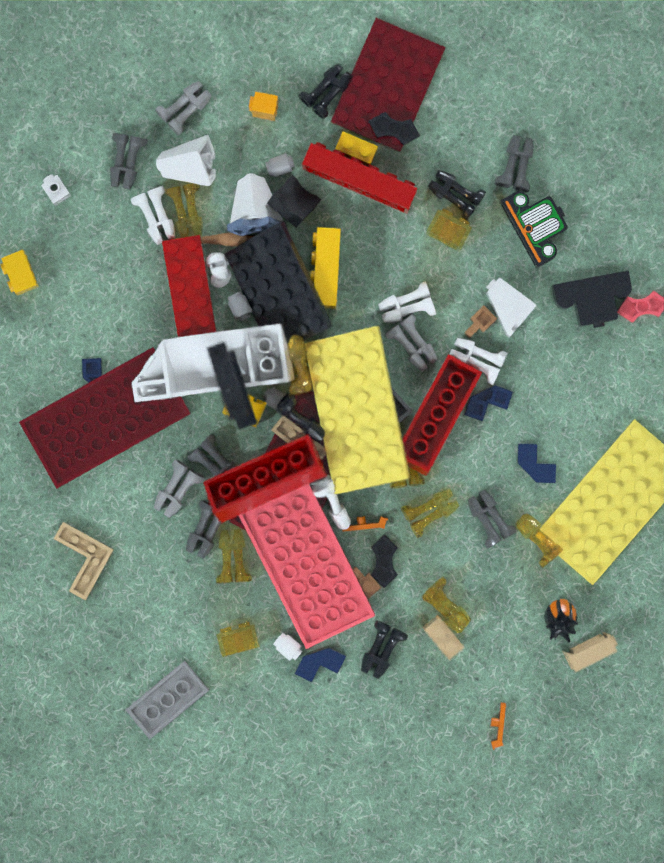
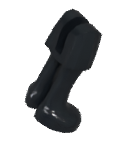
[298,63,353,119]
[428,170,486,221]
[276,391,325,441]
[361,620,408,679]

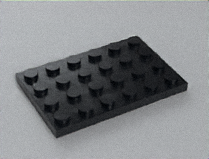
[225,221,333,349]

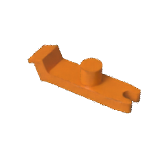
[342,516,388,532]
[491,702,506,750]

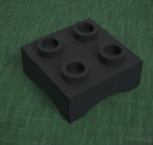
[267,175,322,228]

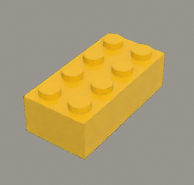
[311,227,340,309]

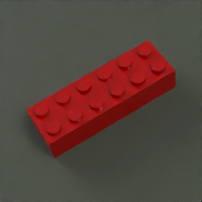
[302,142,418,214]
[162,235,217,338]
[402,354,482,476]
[203,435,327,523]

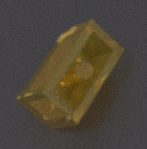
[216,621,260,657]

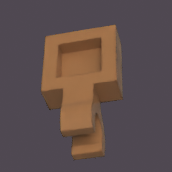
[464,305,497,338]
[353,566,381,599]

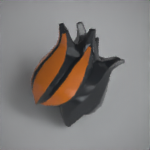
[544,599,579,643]

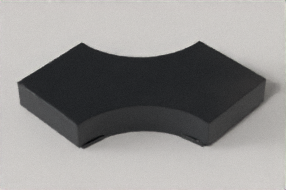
[368,112,420,146]
[371,534,398,588]

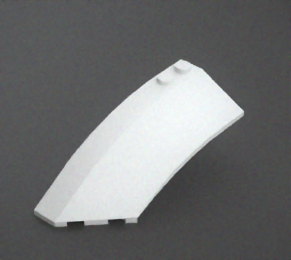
[132,324,294,402]

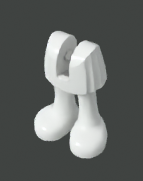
[130,186,175,245]
[206,252,232,288]
[378,281,436,323]
[449,338,508,385]
[310,475,351,530]

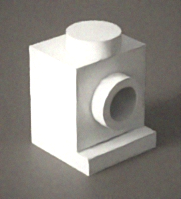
[41,174,71,206]

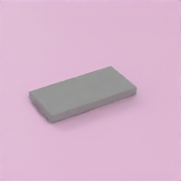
[126,661,209,739]

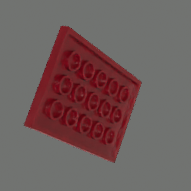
[331,18,446,152]

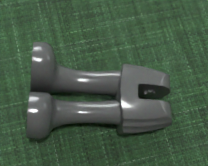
[110,133,148,190]
[495,135,533,192]
[187,433,237,476]
[468,489,518,549]
[186,500,231,559]

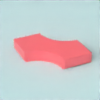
[617,291,664,323]

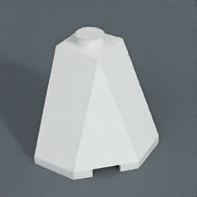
[156,135,216,186]
[230,173,283,223]
[486,277,537,337]

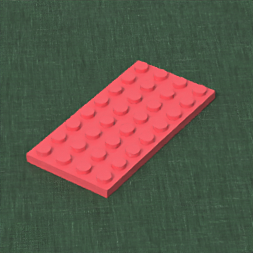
[239,483,375,649]

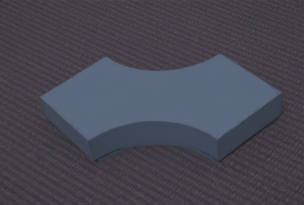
[227,216,281,236]

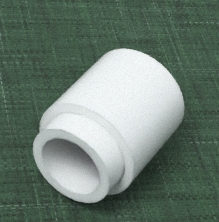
[273,633,302,661]

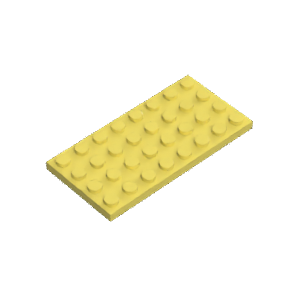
[304,326,410,495]
[534,419,664,585]

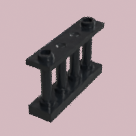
[206,341,258,430]

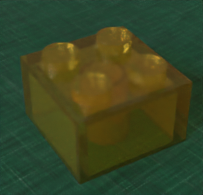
[426,209,472,252]

